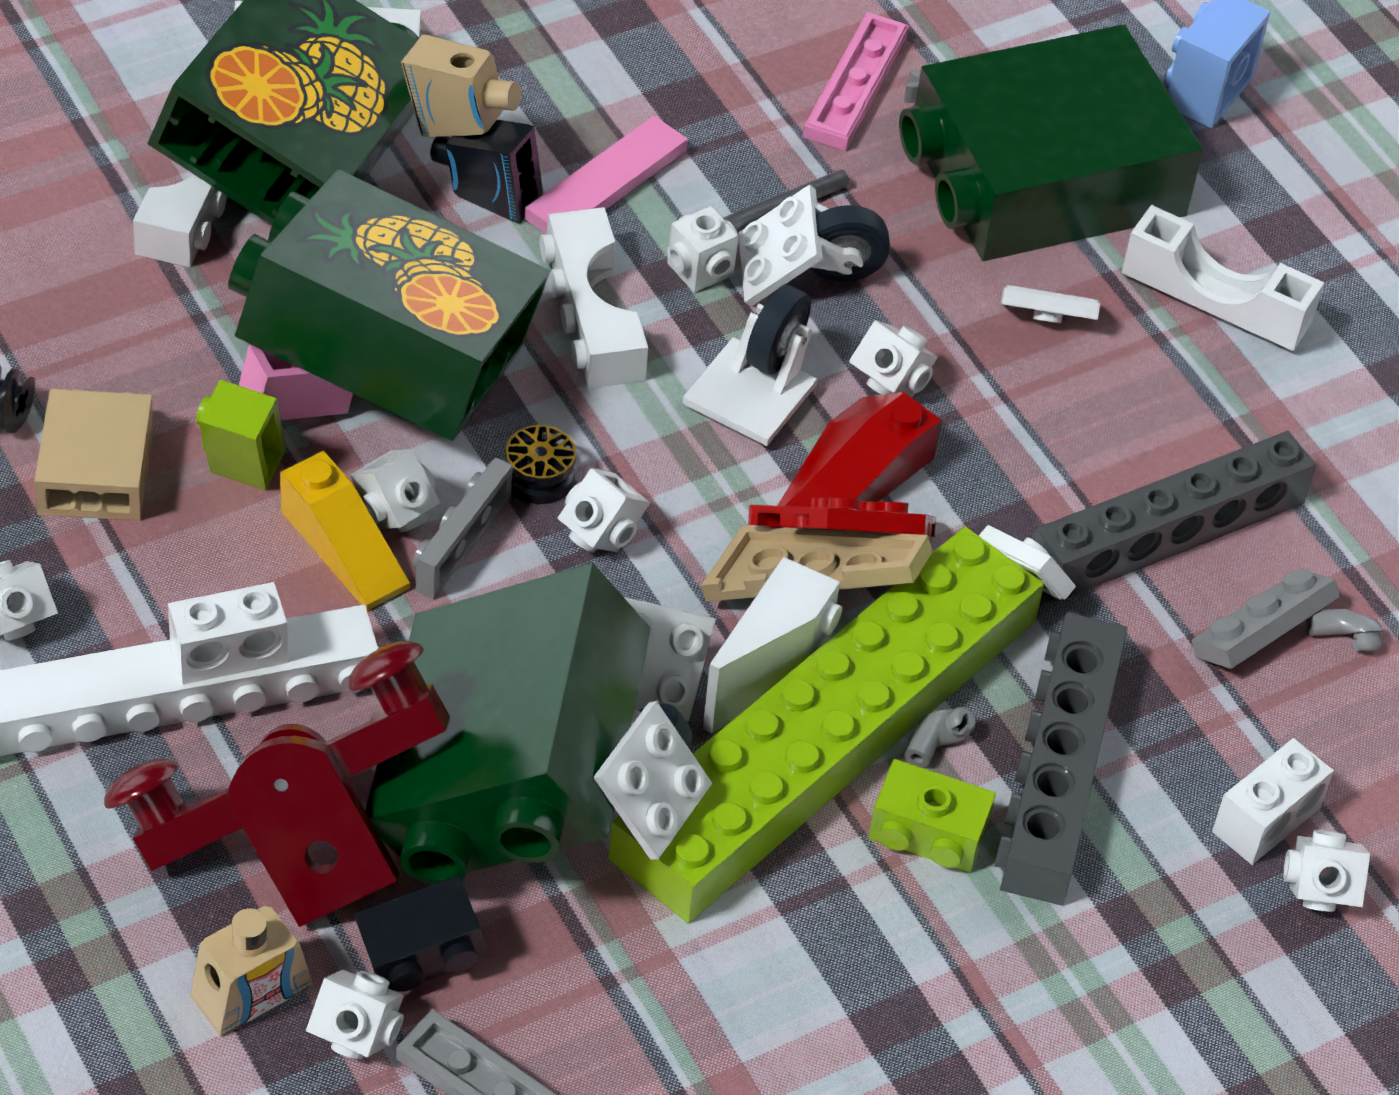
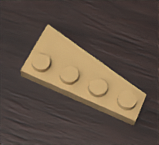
[701,525,932,602]

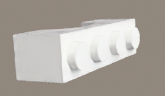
[133,174,227,267]
[1121,205,1324,351]
[540,207,648,388]

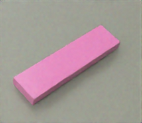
[803,12,909,151]
[525,115,688,234]

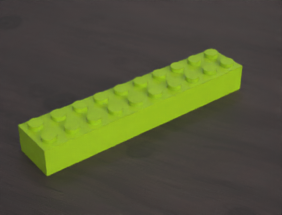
[608,526,1044,924]

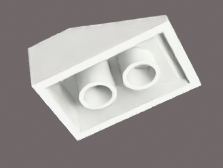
[703,557,842,733]

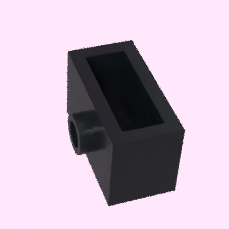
[354,875,489,992]

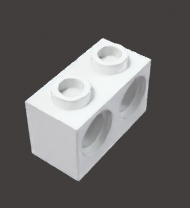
[168,582,288,684]
[1212,738,1334,865]

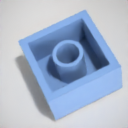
[1164,0,1271,128]

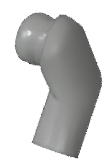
[904,707,976,767]

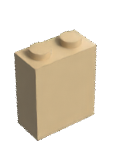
[34,389,154,521]

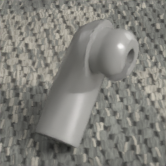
[1306,609,1383,651]

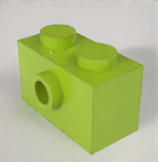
[196,379,286,491]
[868,759,997,873]

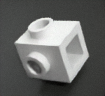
[667,206,739,293]
[849,320,938,397]
[350,449,440,532]
[557,468,651,553]
[0,560,58,641]
[1283,830,1370,912]
[306,969,404,1059]

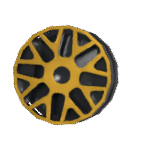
[505,425,576,505]

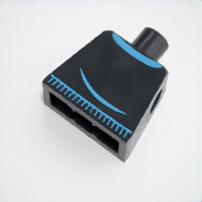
[430,120,543,224]

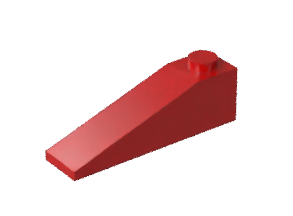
[767,392,941,527]

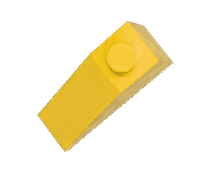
[280,450,410,612]

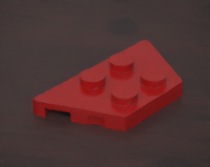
[748,498,936,537]

